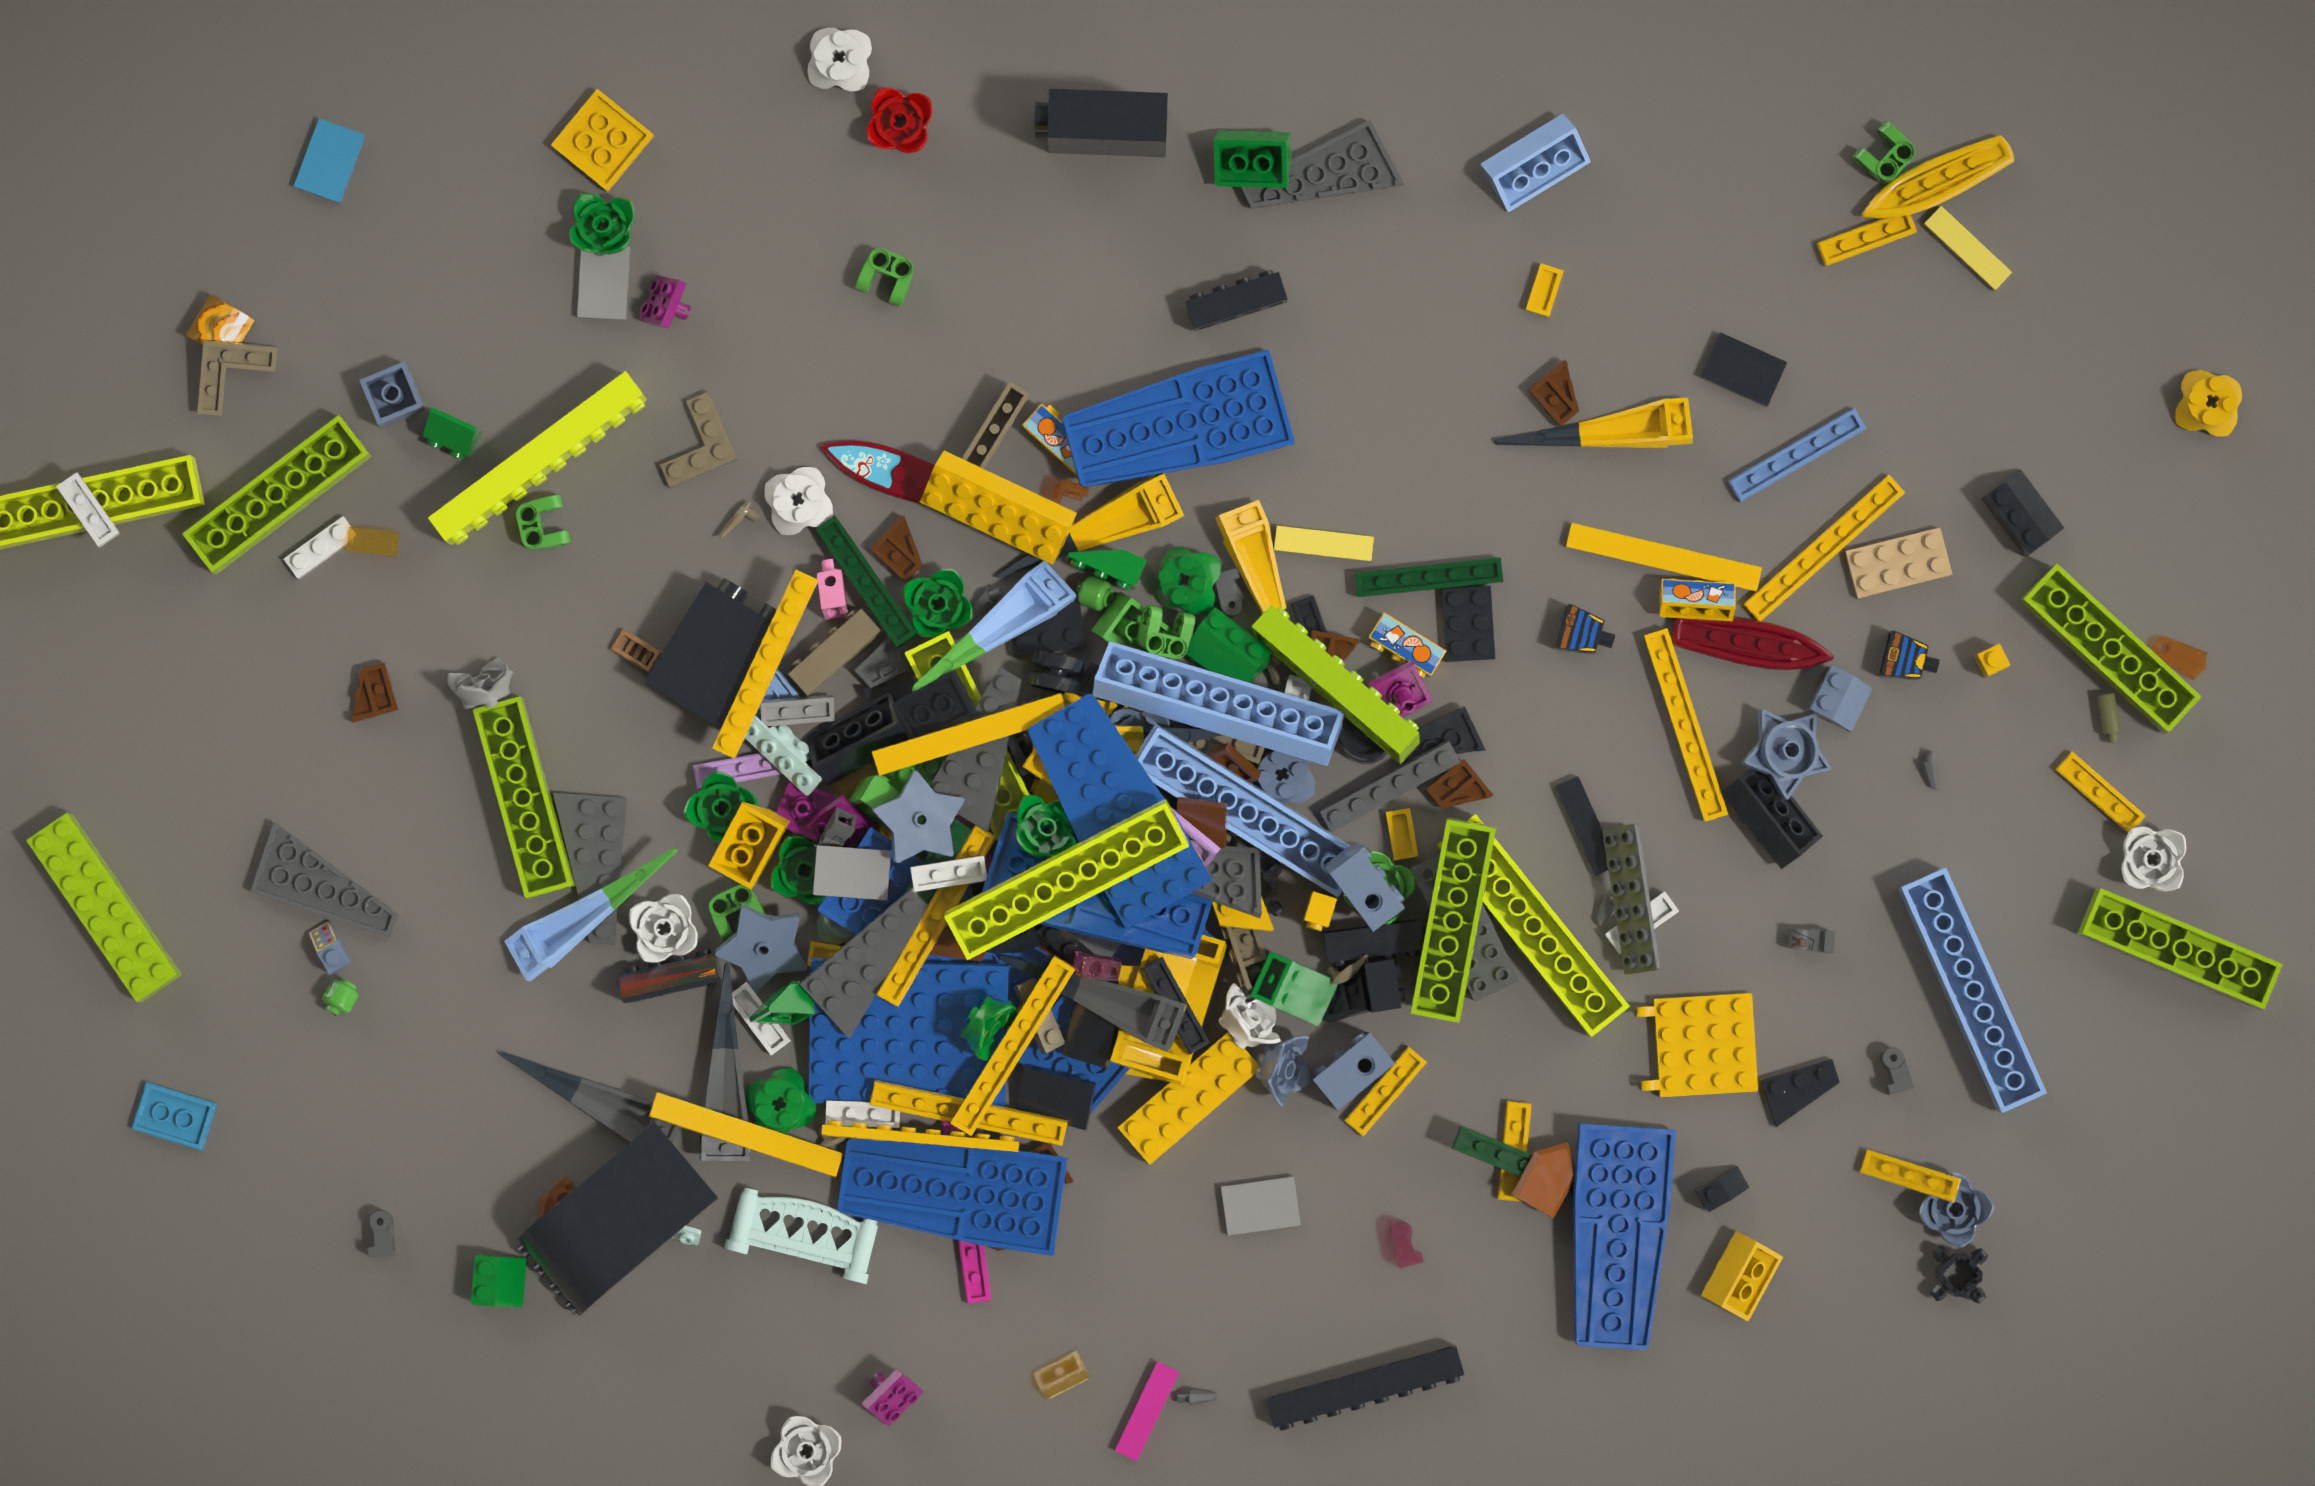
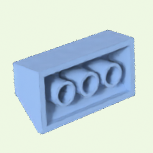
[1480,114,1591,212]

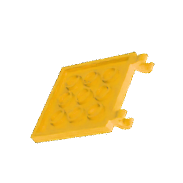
[1636,993,1758,1097]

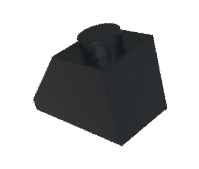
[1695,1166,1750,1212]

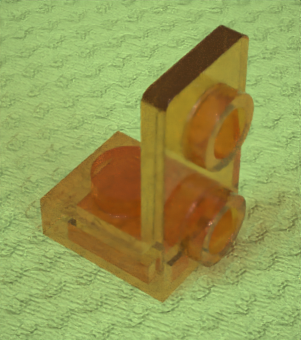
[1052,479,1090,505]

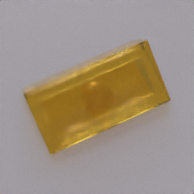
[1033,1351,1090,1399]

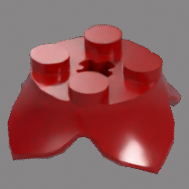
[866,88,932,154]

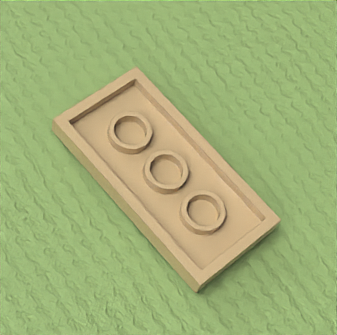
[1845,528,1953,599]

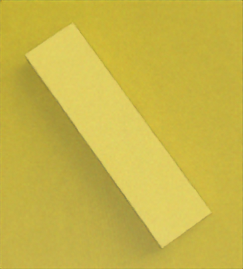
[1923,206,2012,291]
[1274,526,1374,562]

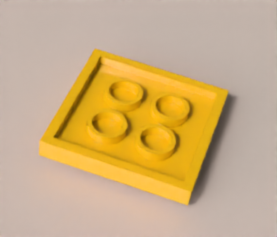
[551,89,654,192]

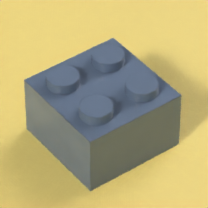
[359,361,427,428]

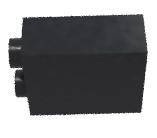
[1035,89,1168,157]
[644,578,794,729]

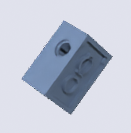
[1323,842,1405,932]
[1312,1032,1395,1110]

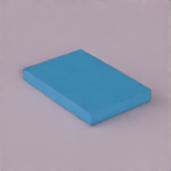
[294,118,366,204]
[131,1082,217,1151]

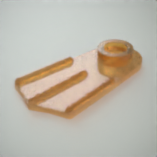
[2153,636,2207,680]

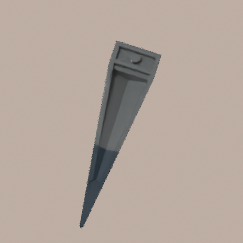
[1000,956,1187,1052]
[699,962,750,1161]
[500,1052,681,1143]

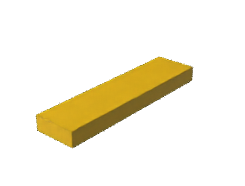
[1816,215,1917,267]
[2055,751,2145,834]
[1344,1046,1427,1136]
[1497,1101,1531,1202]
[1860,1149,1961,1203]

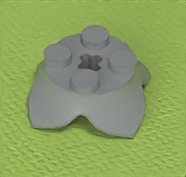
[447,657,514,709]

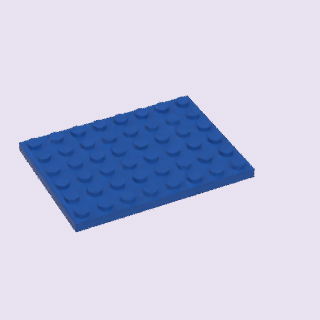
[809,958,1009,1107]

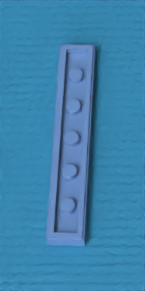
[1728,408,1867,503]

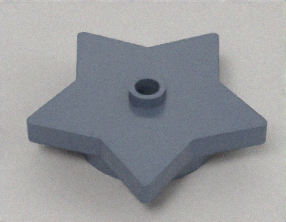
[1741,710,1832,800]
[871,771,965,863]
[715,904,807,992]

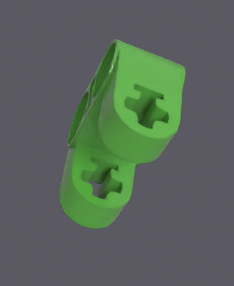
[1852,121,1915,184]
[855,248,914,307]
[516,495,571,551]
[1136,605,1195,659]
[709,884,766,942]

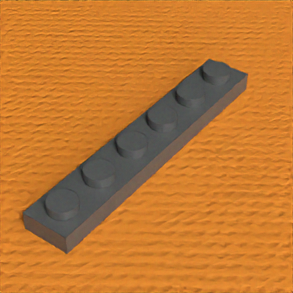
[1319,740,1460,832]

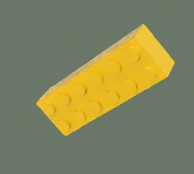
[920,451,1077,565]
[1118,1031,1259,1165]

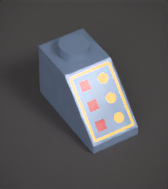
[308,920,354,975]

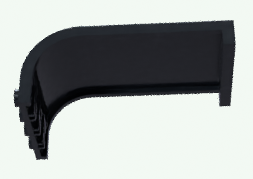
[517,1122,718,1316]

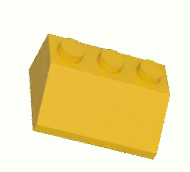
[708,802,790,889]
[1701,1231,1783,1321]

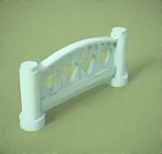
[723,1187,878,1284]

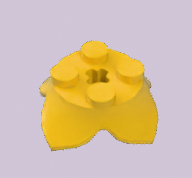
[2175,370,2242,437]

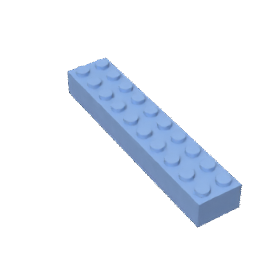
[1093,641,1344,766]
[1135,723,1350,897]
[1897,868,2047,1113]

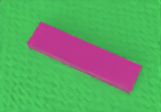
[1115,1361,1179,1461]

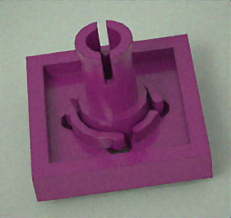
[639,275,691,329]
[1368,660,1433,717]
[776,781,836,842]
[806,795,877,848]
[862,1369,924,1426]

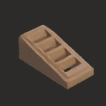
[610,629,662,673]

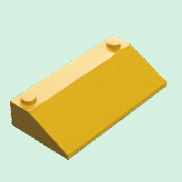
[1110,935,1227,1086]

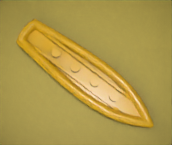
[1862,135,2014,219]

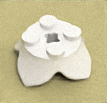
[807,28,872,92]
[765,467,833,535]
[2121,826,2186,892]
[629,894,698,962]
[1219,983,1281,1049]
[771,1416,842,1486]

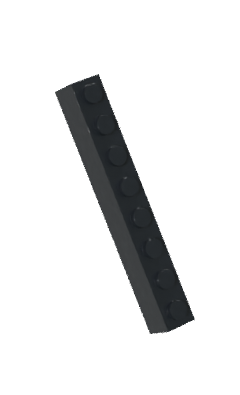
[1266,1345,1464,1431]

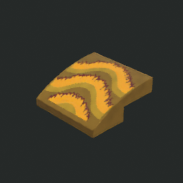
[186,294,256,346]

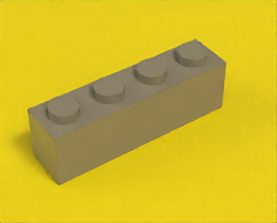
[962,381,1030,469]
[788,609,882,697]

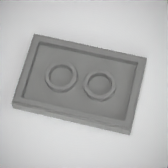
[577,247,631,321]
[813,845,891,900]
[1221,1176,1301,1236]

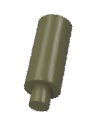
[2097,693,2121,743]

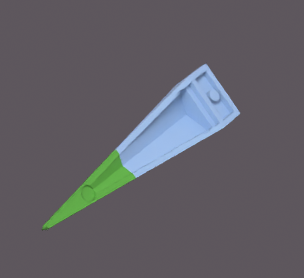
[912,561,1077,691]
[505,848,678,981]

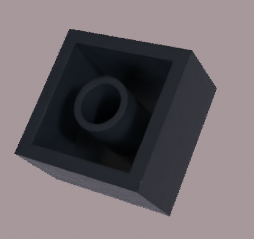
[1363,959,1405,1013]

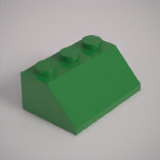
[1214,130,1291,188]
[1186,608,1273,684]

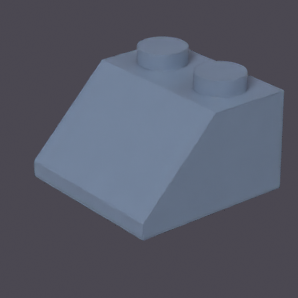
[1807,665,1873,732]

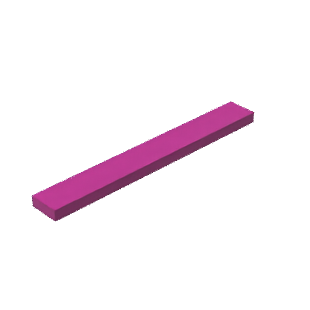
[942,1121,992,1304]

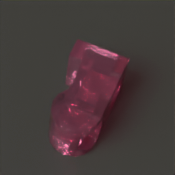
[1073,951,1123,981]
[1390,1221,1424,1268]

